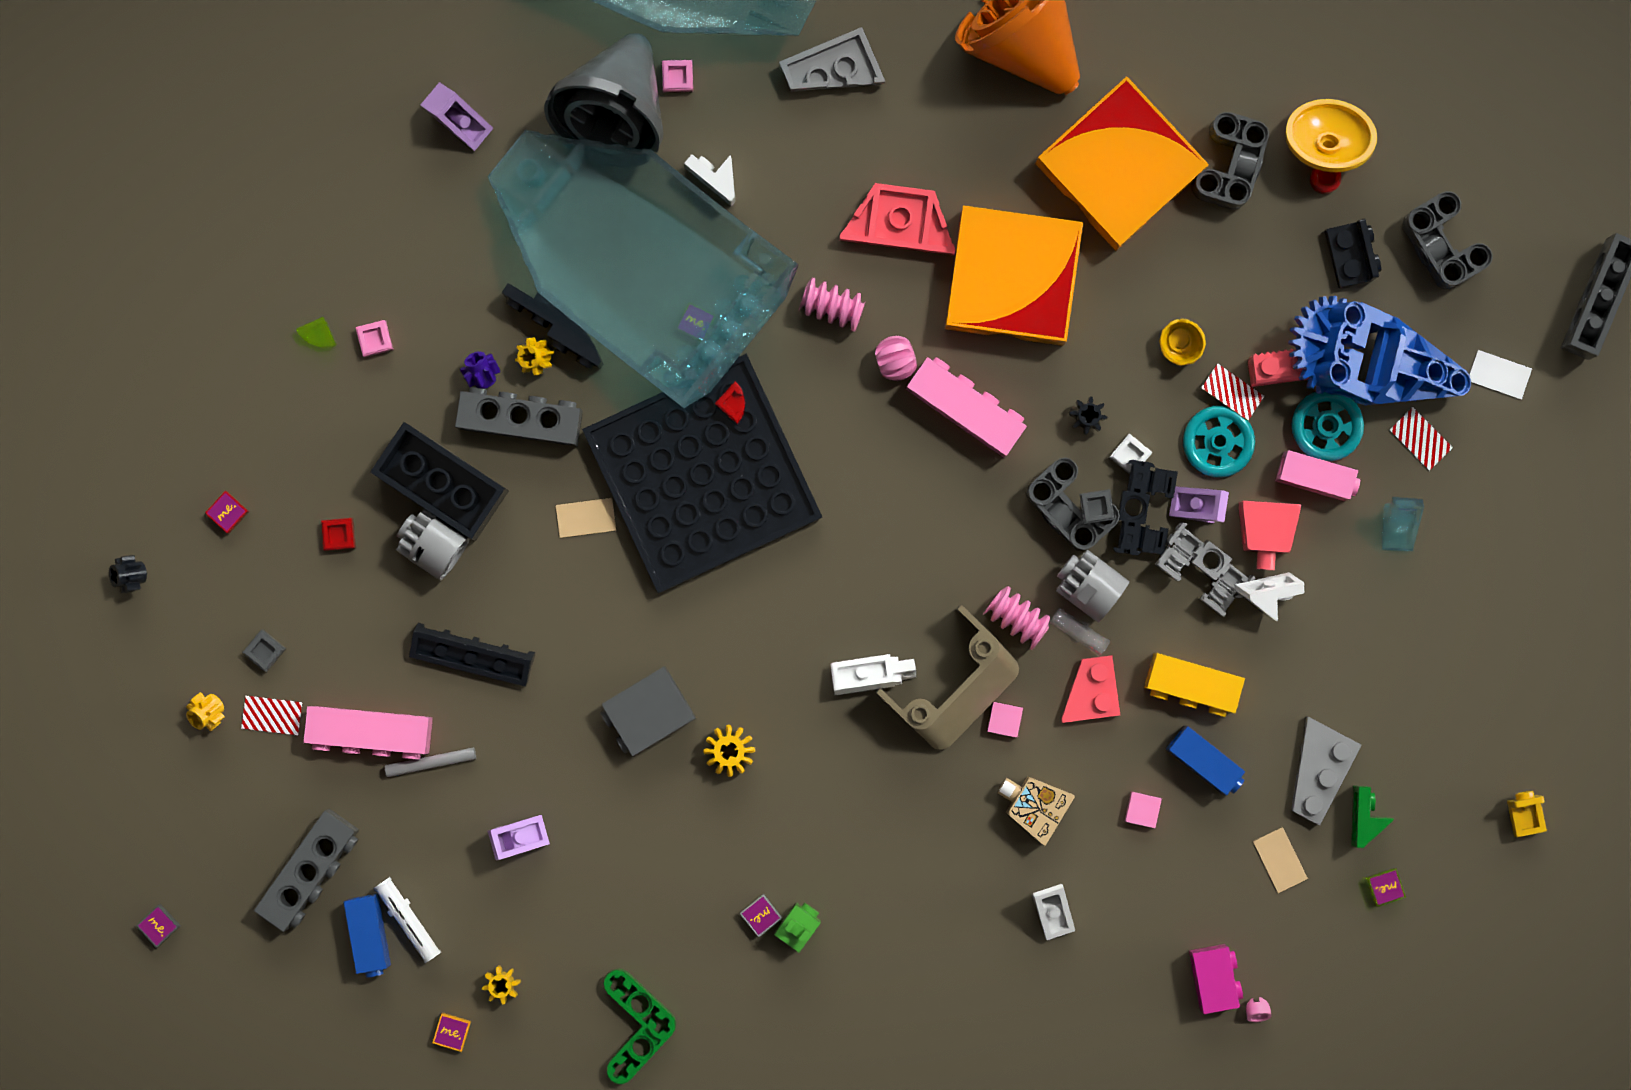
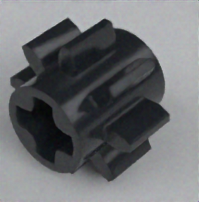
[1069,396,1108,435]
[109,555,147,593]

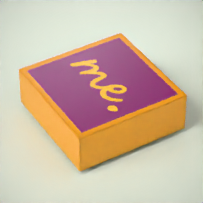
[432,1013,471,1052]

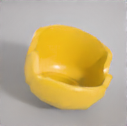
[1159,319,1206,366]

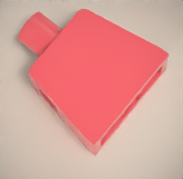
[1239,501,1301,570]

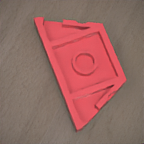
[840,183,955,255]

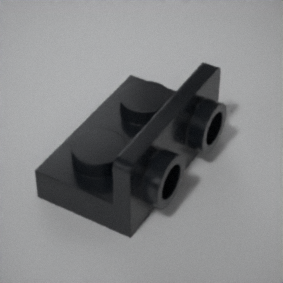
[1325,218,1381,289]

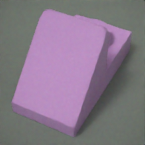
[1169,487,1229,523]
[488,815,550,861]

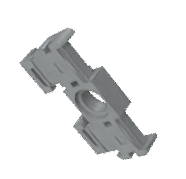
[1155,523,1255,617]

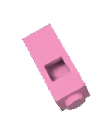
[1275,450,1360,501]

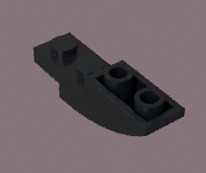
[502,283,604,370]

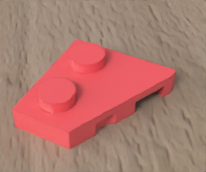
[1061,655,1120,723]

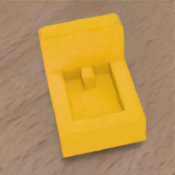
[1507,791,1547,837]

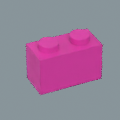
[1189,944,1243,1014]

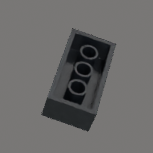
[370,422,509,541]

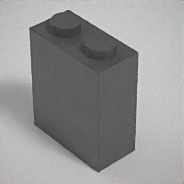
[600,666,696,756]

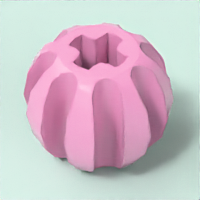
[875,336,917,381]

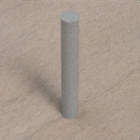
[385,747,476,777]

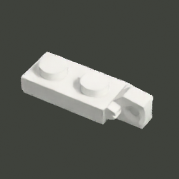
[830,654,916,695]

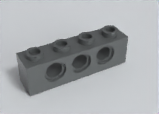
[1560,233,1631,360]
[455,387,583,447]
[254,809,359,932]

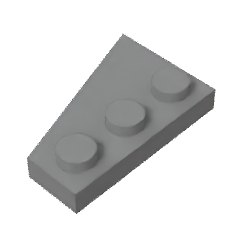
[779,27,885,92]
[1291,716,1362,825]

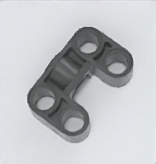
[1192,112,1269,210]
[1402,191,1493,289]
[1027,457,1120,551]

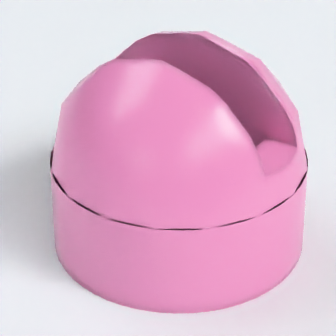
[1246,997,1271,1022]

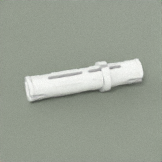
[374,877,441,963]

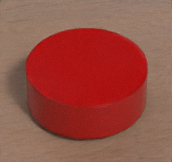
[1310,168,1341,194]

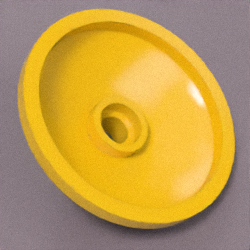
[1285,99,1377,172]

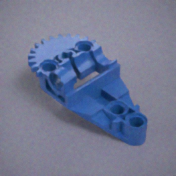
[1288,296,1471,405]

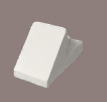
[684,154,735,206]
[1235,572,1304,621]
[1032,884,1075,940]

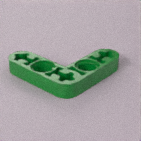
[604,968,676,1084]

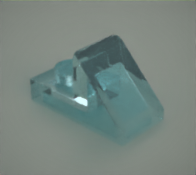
[1382,497,1424,552]

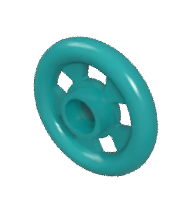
[1292,392,1364,461]
[1183,406,1255,478]

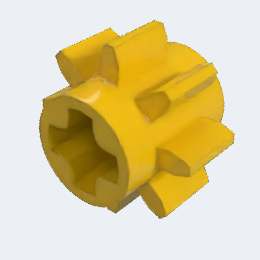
[515,337,554,375]
[186,692,225,731]
[482,965,521,1005]

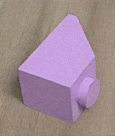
[420,82,493,151]

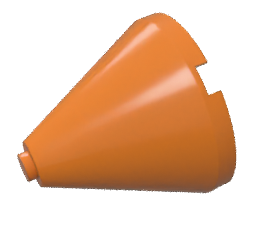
[955,0,1080,95]

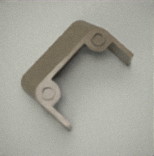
[876,605,1019,750]

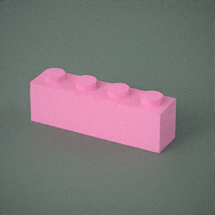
[906,357,1027,458]
[304,706,433,759]

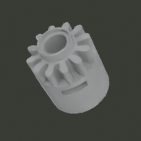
[396,509,470,581]
[1056,550,1130,623]

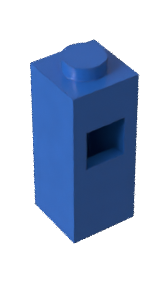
[1166,725,1245,796]
[344,894,391,978]

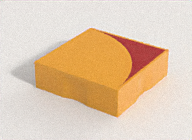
[1035,76,1209,251]
[945,205,1083,346]

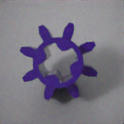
[460,352,500,389]

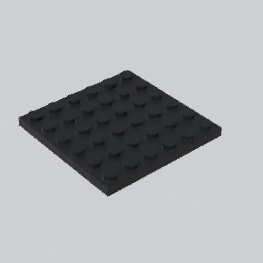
[582,353,823,594]

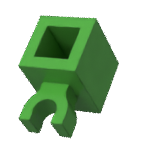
[774,903,821,953]

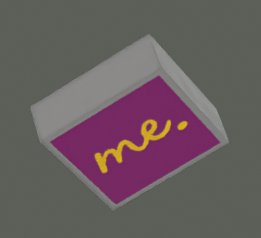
[740,894,782,937]

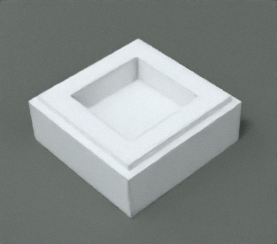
[1109,434,1153,474]

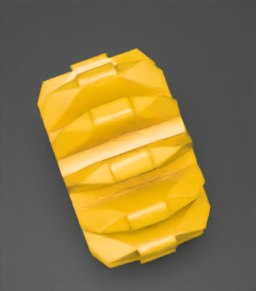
[704,725,755,777]

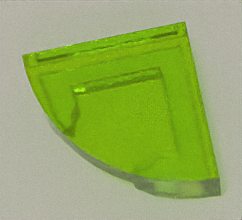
[296,317,337,348]

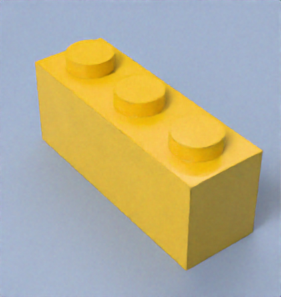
[1144,653,1245,717]

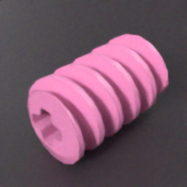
[799,277,866,332]
[983,586,1050,650]

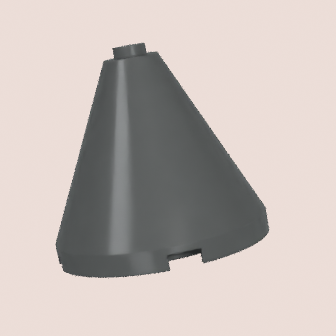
[544,33,663,166]

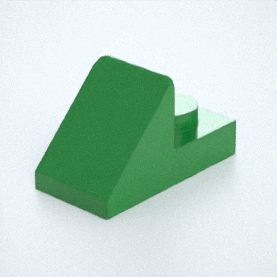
[1351,785,1394,848]

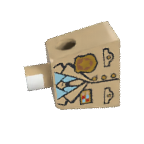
[997,776,1075,846]

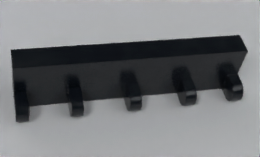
[409,622,535,687]

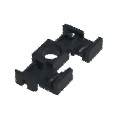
[1113,460,1178,555]

